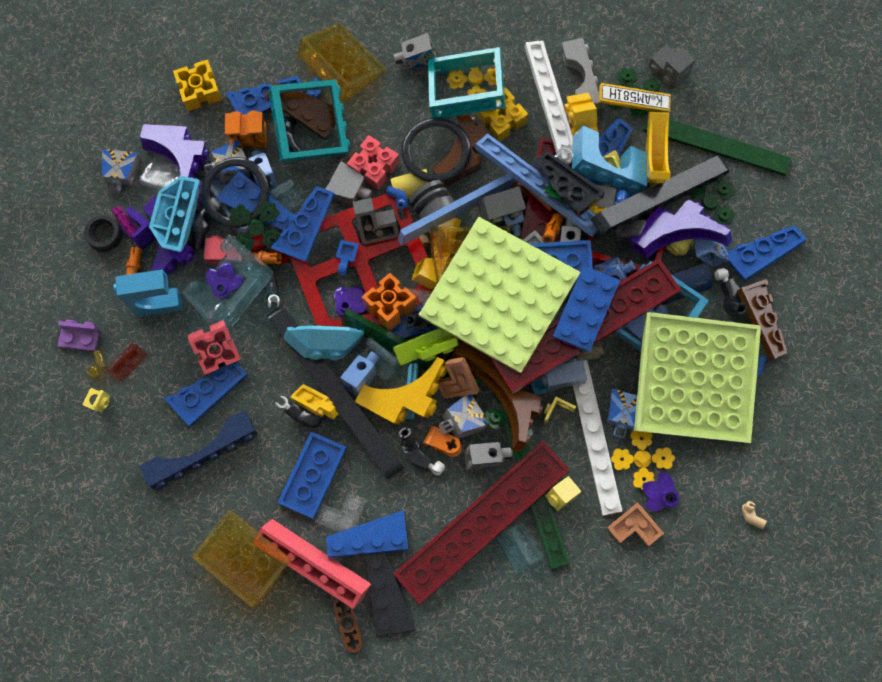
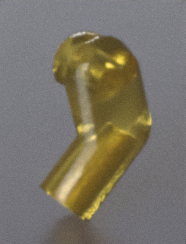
[87,350,106,378]

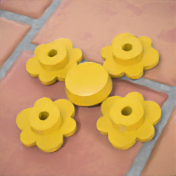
[447,66,505,95]
[611,431,675,490]

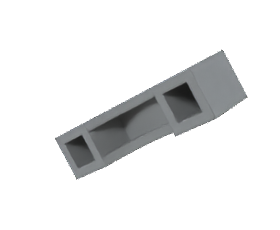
[561,38,601,110]

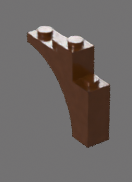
[432,114,493,187]

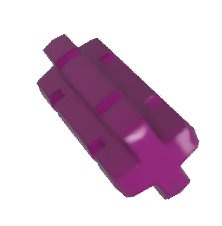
[112,206,137,238]

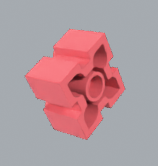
[347,135,400,190]
[188,320,240,375]

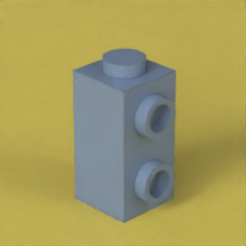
[541,359,587,391]

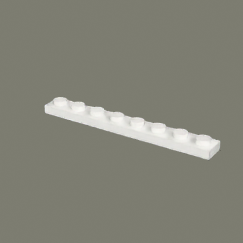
[525,41,573,163]
[573,360,622,516]

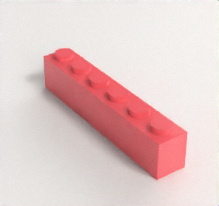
[254,519,371,609]

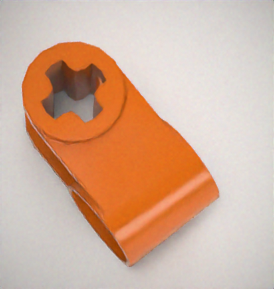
[423,426,462,457]

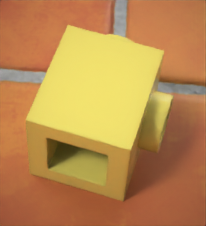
[545,476,581,511]

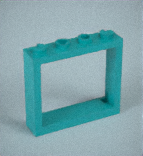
[428,47,506,118]
[268,79,350,163]

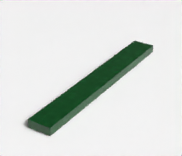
[643,115,792,176]
[342,308,482,397]
[504,418,570,570]

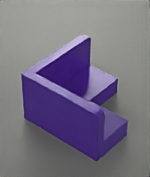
[119,206,156,250]

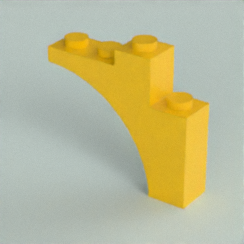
[645,112,671,186]
[355,357,447,425]

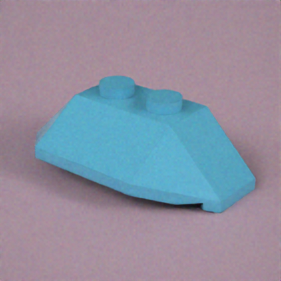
[149,176,200,252]
[284,326,364,360]

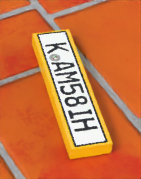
[599,83,671,113]

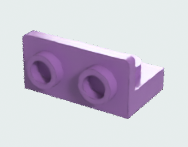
[58,320,100,352]

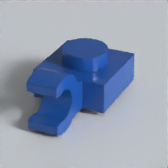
[336,240,359,276]

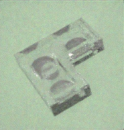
[316,492,367,532]

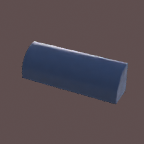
[657,263,713,307]

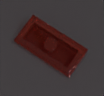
[106,341,148,382]

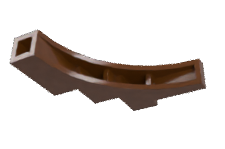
[451,339,543,453]

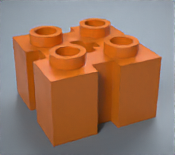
[225,111,268,148]
[362,273,418,331]

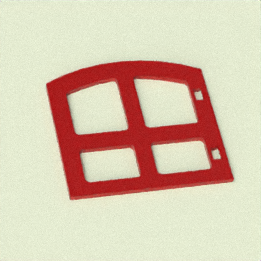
[290,188,435,327]

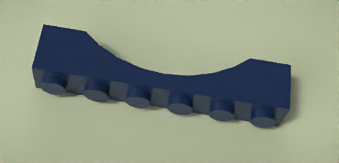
[139,410,258,490]

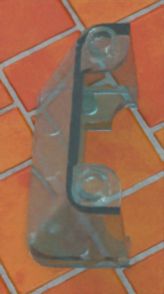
[182,235,272,328]

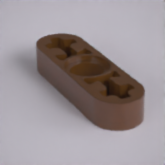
[333,598,363,653]

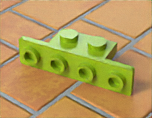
[393,328,458,365]

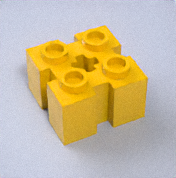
[173,59,222,111]
[477,87,528,142]
[564,93,598,136]

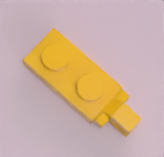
[290,384,338,419]

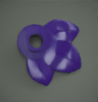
[206,262,243,299]
[334,286,366,317]
[642,472,679,511]

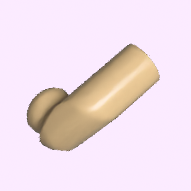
[742,501,766,530]

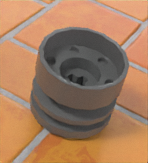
[409,180,455,219]

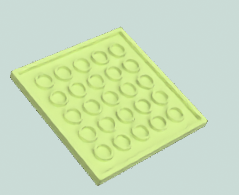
[419,217,580,374]
[634,312,761,443]

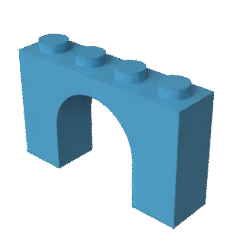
[572,126,647,196]
[113,269,182,317]

